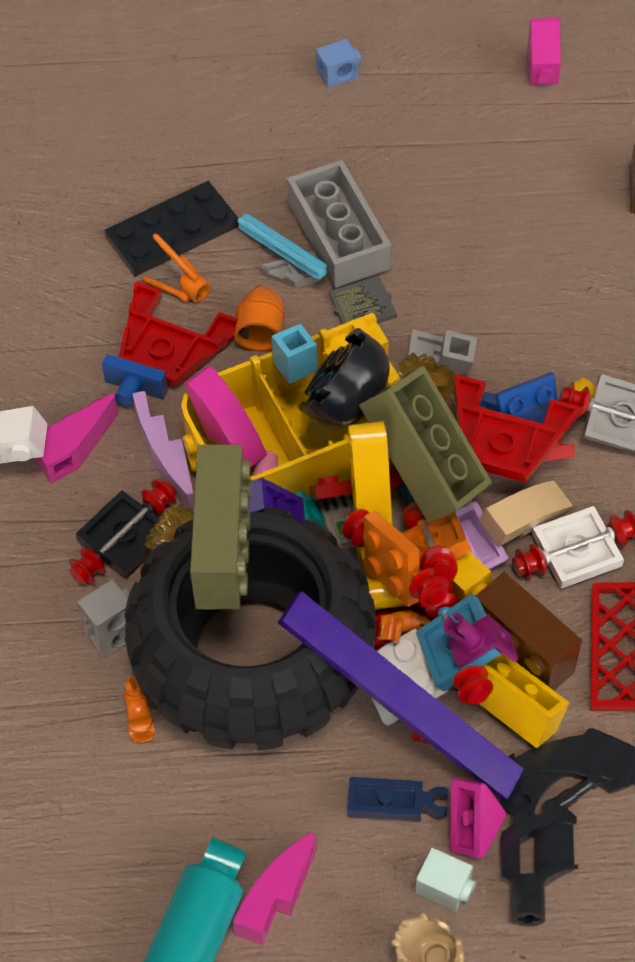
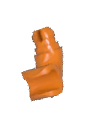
[377,610,431,643]
[124,676,155,743]

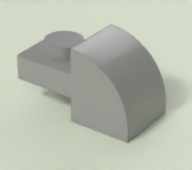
[405,329,477,378]

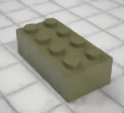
[359,365,492,523]
[190,445,252,609]

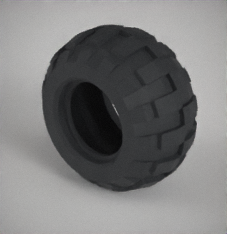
[124,506,376,750]

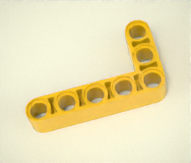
[348,421,406,610]

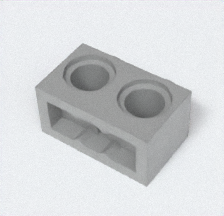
[77,579,130,659]

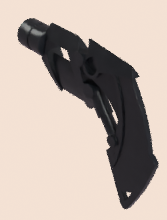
[499,728,635,926]

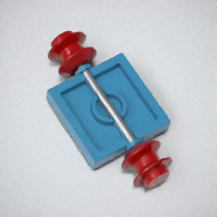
[416,583,502,704]

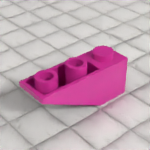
[33,393,118,483]

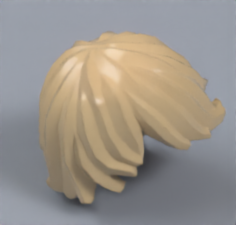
[391,913,465,962]

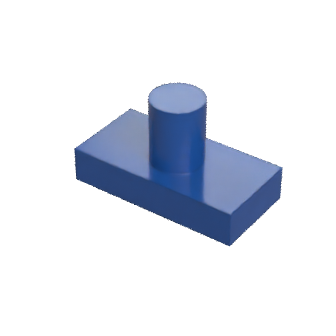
[102,354,168,407]

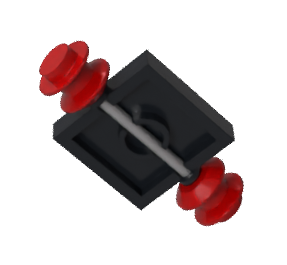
[69,480,177,585]

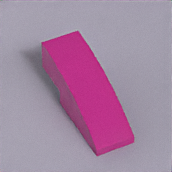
[184,366,267,467]
[233,833,317,945]

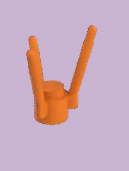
[143,234,211,303]

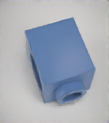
[316,39,362,88]

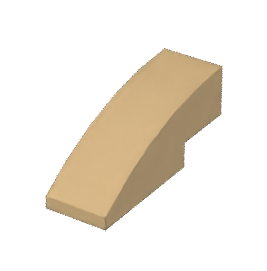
[479,480,573,547]

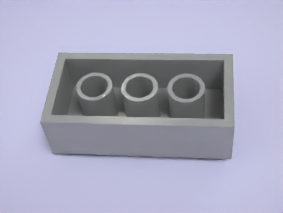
[287,160,392,288]

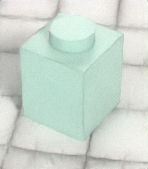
[415,848,476,912]

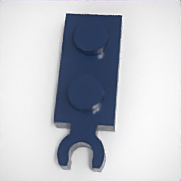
[347,777,448,821]

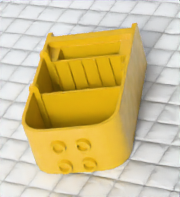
[181,313,400,497]

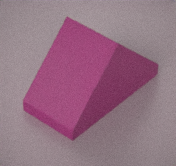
[450,777,507,859]

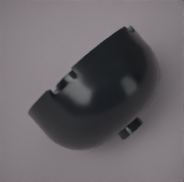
[298,328,390,429]

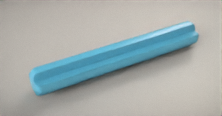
[237,213,328,279]

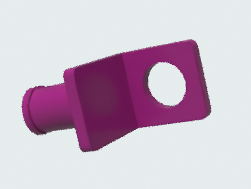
[443,613,518,668]

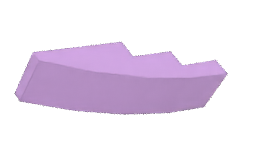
[132,391,194,512]

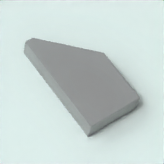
[261,251,324,288]

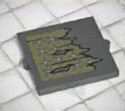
[329,276,397,324]

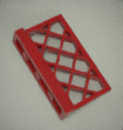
[591,582,635,711]

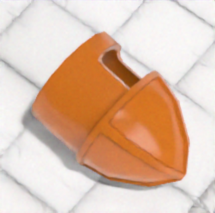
[234,285,285,352]

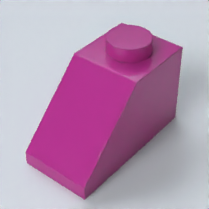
[526,17,561,85]

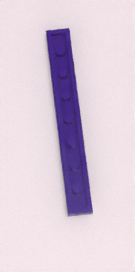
[277,591,524,800]

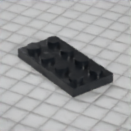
[104,180,239,277]

